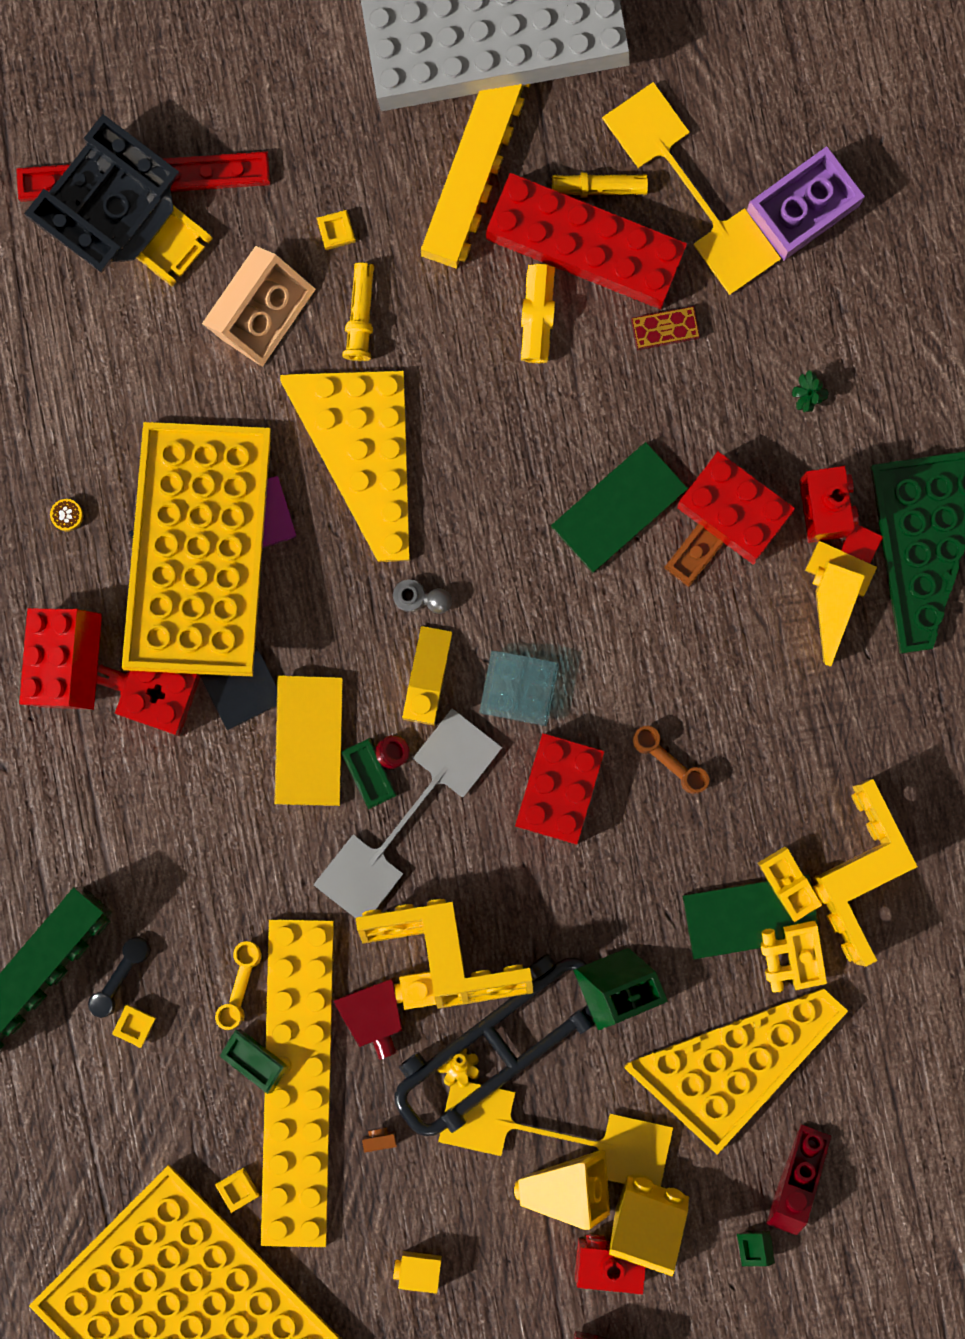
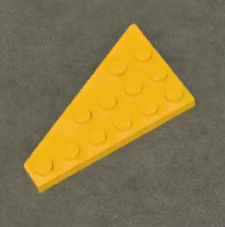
[280,371,410,562]
[624,988,848,1155]

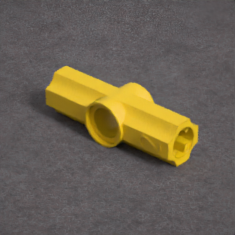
[521,264,555,364]

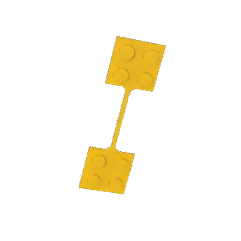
[602,82,781,295]
[438,1080,673,1187]

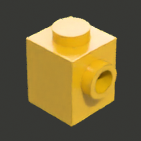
[394,971,436,1010]

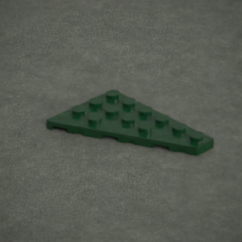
[870,452,965,654]

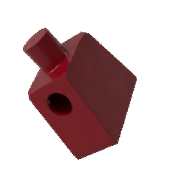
[334,978,403,1060]

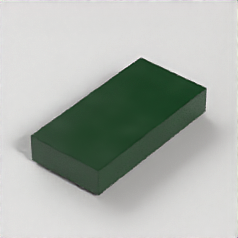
[341,738,397,810]
[220,1029,289,1094]

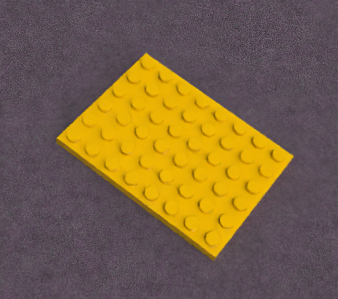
[29,1164,342,1339]

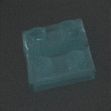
[479,650,559,726]

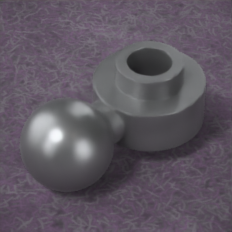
[393,579,452,614]

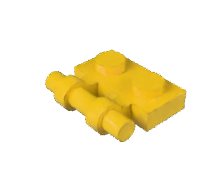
[761,921,827,992]

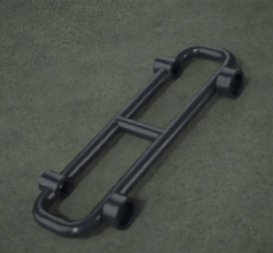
[394,953,595,1136]

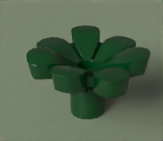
[792,370,829,412]

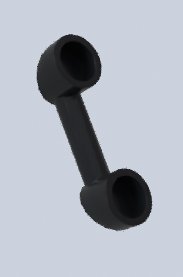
[88,937,150,1018]

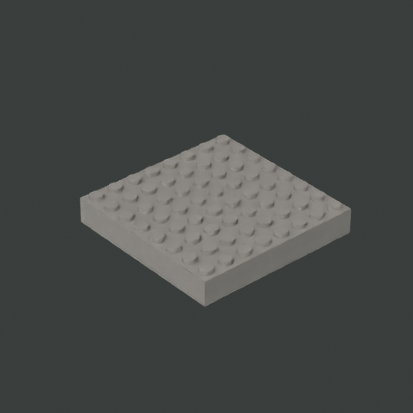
[361,0,630,111]

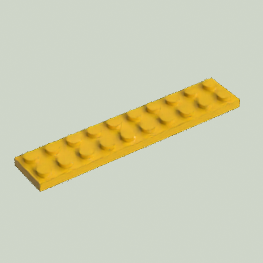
[261,920,334,1247]

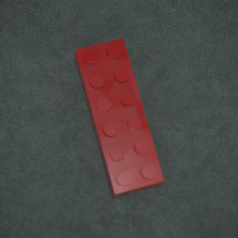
[486,173,687,310]

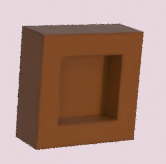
[362,1127,397,1153]

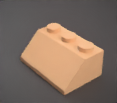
[202,246,316,367]

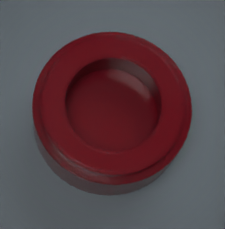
[376,735,409,769]

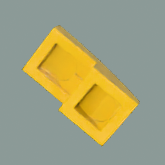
[758,846,822,922]

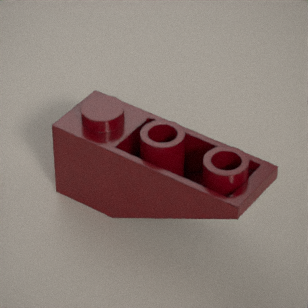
[766,1124,832,1235]

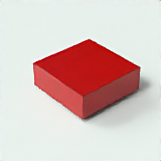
[841,524,882,564]

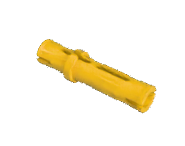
[552,172,648,198]

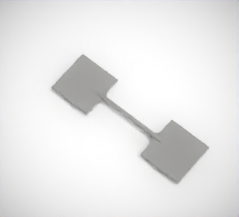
[314,709,502,918]

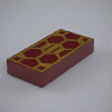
[631,306,700,351]

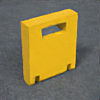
[137,205,213,287]

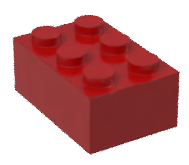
[677,451,795,565]
[19,608,102,710]
[515,733,604,845]

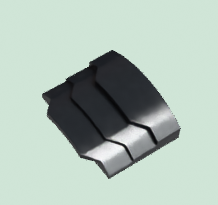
[24,114,179,273]

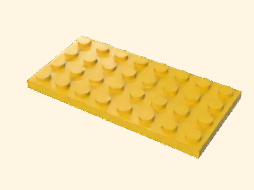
[122,422,271,677]

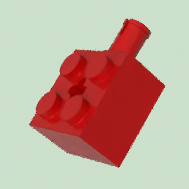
[799,466,858,543]
[96,664,201,737]
[575,1234,646,1295]

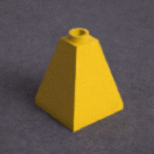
[514,1150,610,1230]

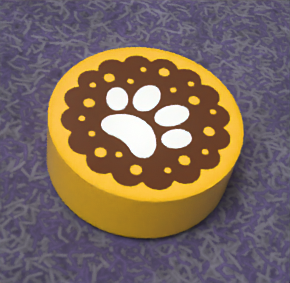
[50,499,84,532]

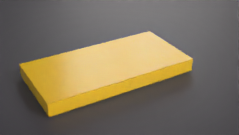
[274,676,342,806]

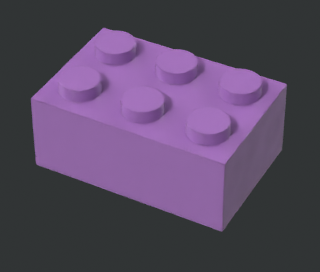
[746,146,865,261]

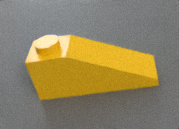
[812,562,865,666]
[402,626,453,726]

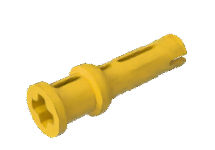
[343,263,374,361]

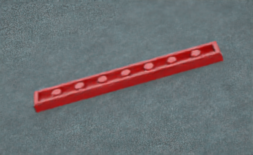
[16,151,270,202]

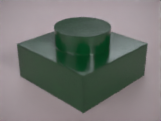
[737,1231,775,1266]

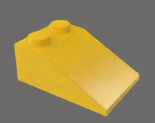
[609,1175,689,1276]

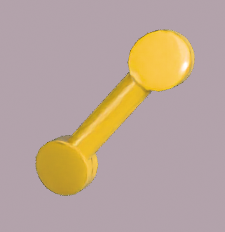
[215,941,262,1030]

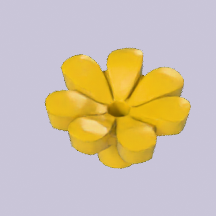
[438,1048,480,1088]

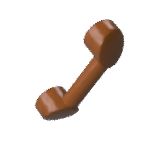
[633,726,709,794]

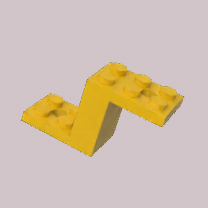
[812,779,917,967]
[356,899,533,1009]

